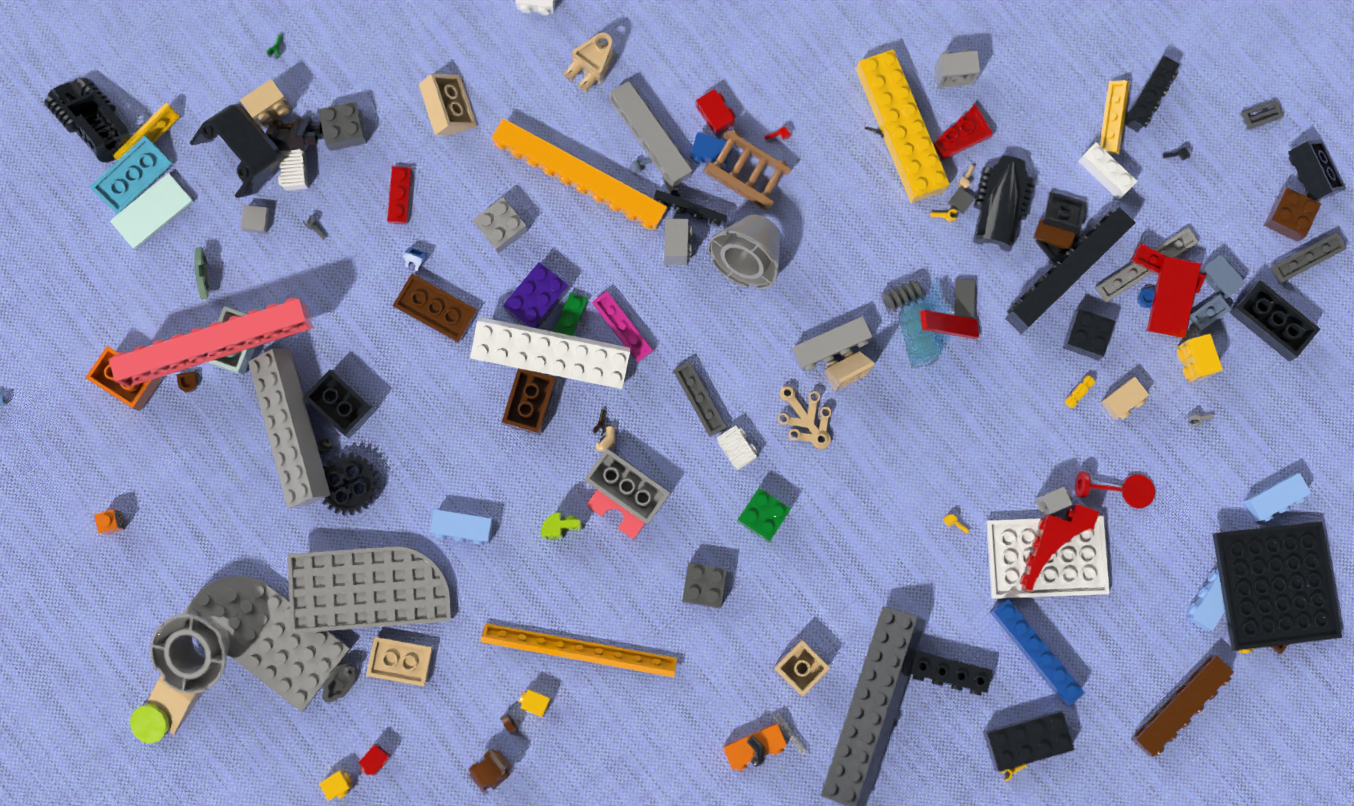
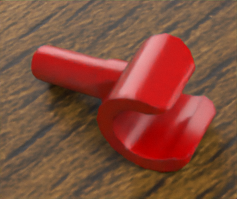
[764,126,791,140]

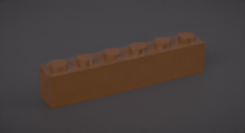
[1131,655,1234,757]

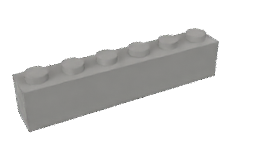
[609,81,692,188]

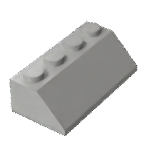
[584,448,670,525]

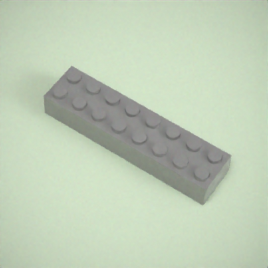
[248,348,330,509]

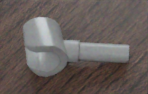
[1187,414,1214,427]

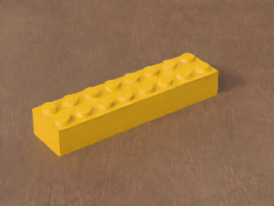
[855,49,950,204]

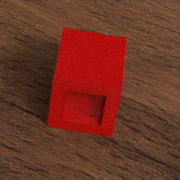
[358,744,392,776]

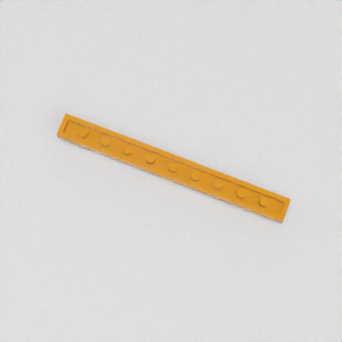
[481,623,677,677]

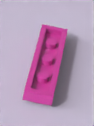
[592,291,653,363]

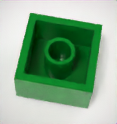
[737,488,791,543]

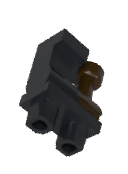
[266,116,323,151]

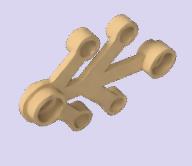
[777,386,831,449]

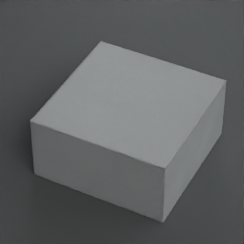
[240,205,270,233]

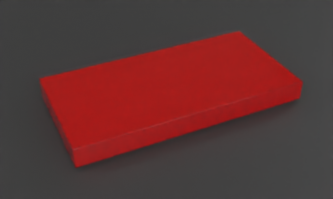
[1146,256,1201,338]

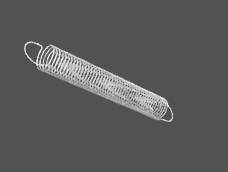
[771,710,809,758]

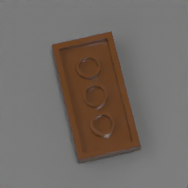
[392,273,478,343]

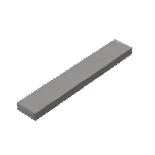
[1095,227,1199,304]

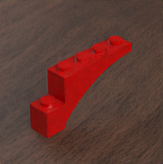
[1020,504,1099,592]

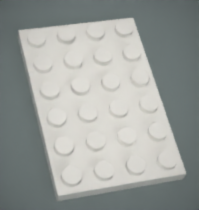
[986,516,1110,599]

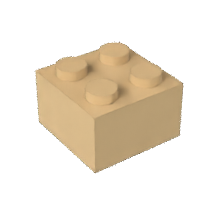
[240,79,292,129]
[773,640,830,697]

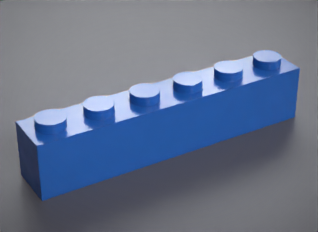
[990,599,1085,705]

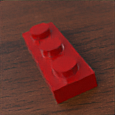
[387,166,412,224]

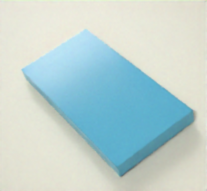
[89,135,173,214]

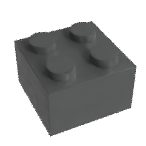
[318,101,367,151]
[682,563,727,609]

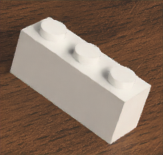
[1078,142,1137,200]

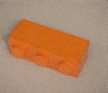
[723,723,787,772]

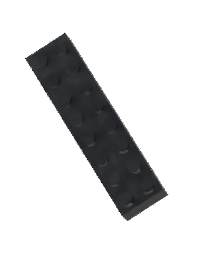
[1005,207,1136,334]

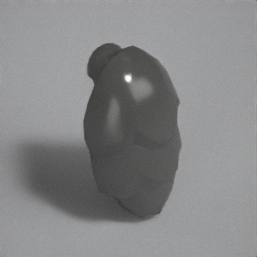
[322,663,356,703]

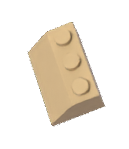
[418,74,477,136]

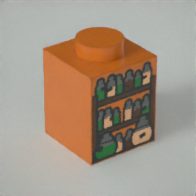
[94,509,125,535]

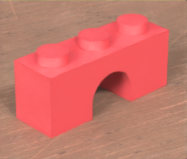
[587,490,645,540]

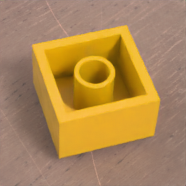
[1177,334,1223,383]

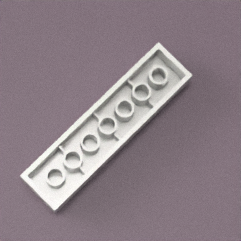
[470,317,630,389]

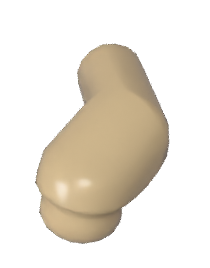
[596,426,615,452]

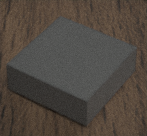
[948,188,975,214]

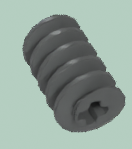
[881,280,925,313]

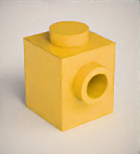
[319,770,353,801]

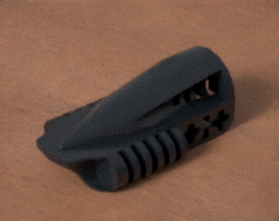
[44,78,130,163]
[973,155,1035,252]

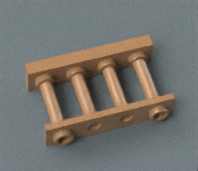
[702,130,792,211]

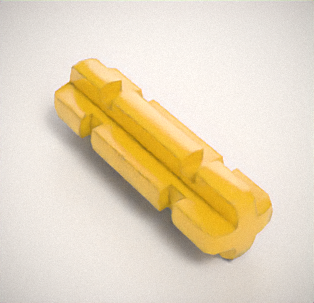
[1065,375,1095,409]

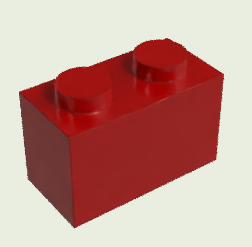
[695,89,736,136]

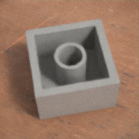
[934,49,980,89]
[473,197,528,254]
[664,219,692,265]

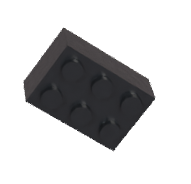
[303,369,375,439]

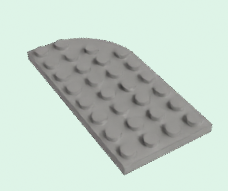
[287,546,451,634]
[182,576,351,712]

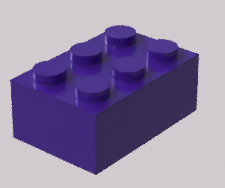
[503,262,570,329]

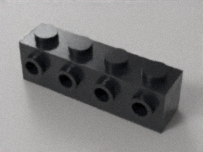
[1124,55,1180,133]
[909,651,993,696]

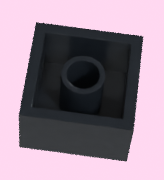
[1062,309,1115,361]

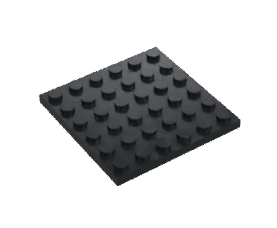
[1212,521,1342,651]

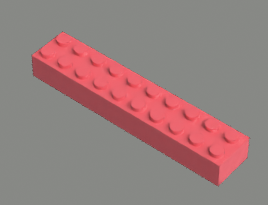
[109,298,314,388]

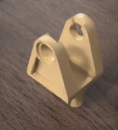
[563,33,613,93]

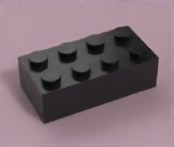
[1229,280,1320,361]
[983,710,1075,772]

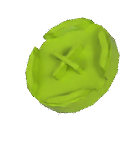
[130,704,169,743]

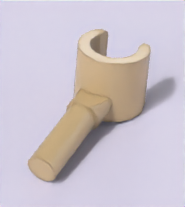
[958,165,975,191]

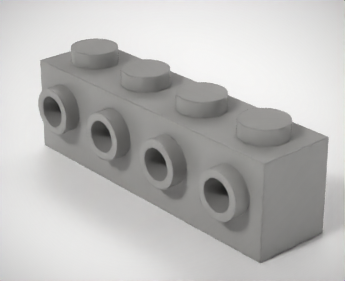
[792,316,872,371]

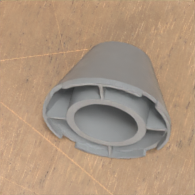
[708,215,781,289]
[150,614,230,693]

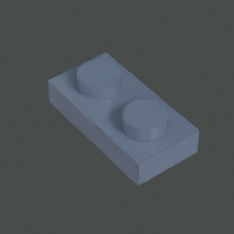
[1189,295,1231,332]

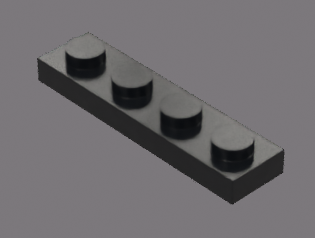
[654,189,727,227]

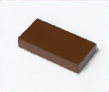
[1033,219,1075,251]

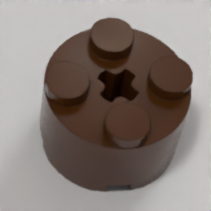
[468,748,515,795]

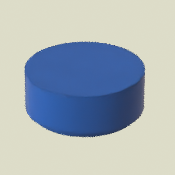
[1137,288,1155,308]

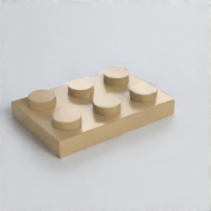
[366,637,433,687]

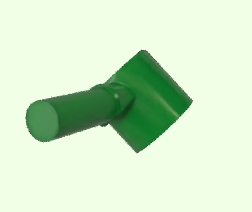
[267,34,282,59]

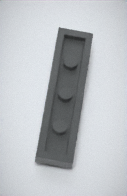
[1270,232,1347,284]
[673,361,727,438]

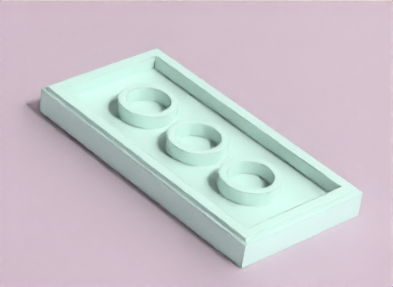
[110,173,194,250]

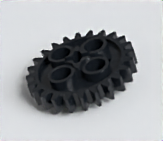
[322,453,380,516]

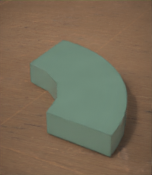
[194,247,210,300]

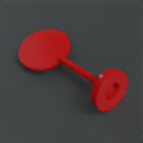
[1075,471,1155,509]

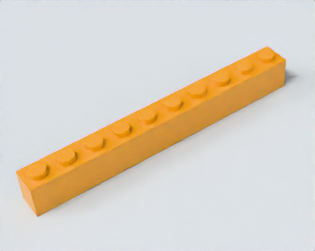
[492,118,667,231]

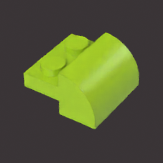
[541,512,582,540]

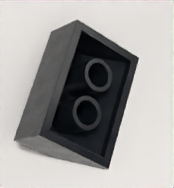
[1288,139,1346,201]

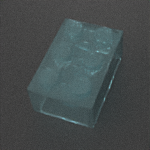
[898,302,941,369]

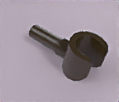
[593,409,606,436]

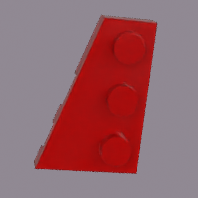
[934,104,993,160]

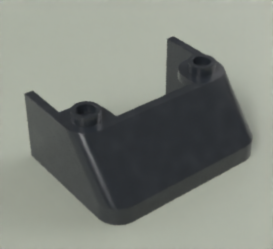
[190,104,281,198]

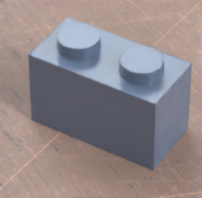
[1199,254,1246,300]

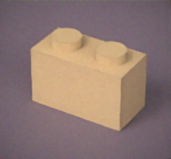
[1100,377,1149,420]

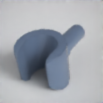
[630,158,653,174]

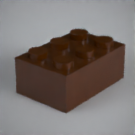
[502,368,557,436]

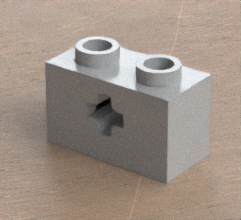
[1034,487,1072,517]

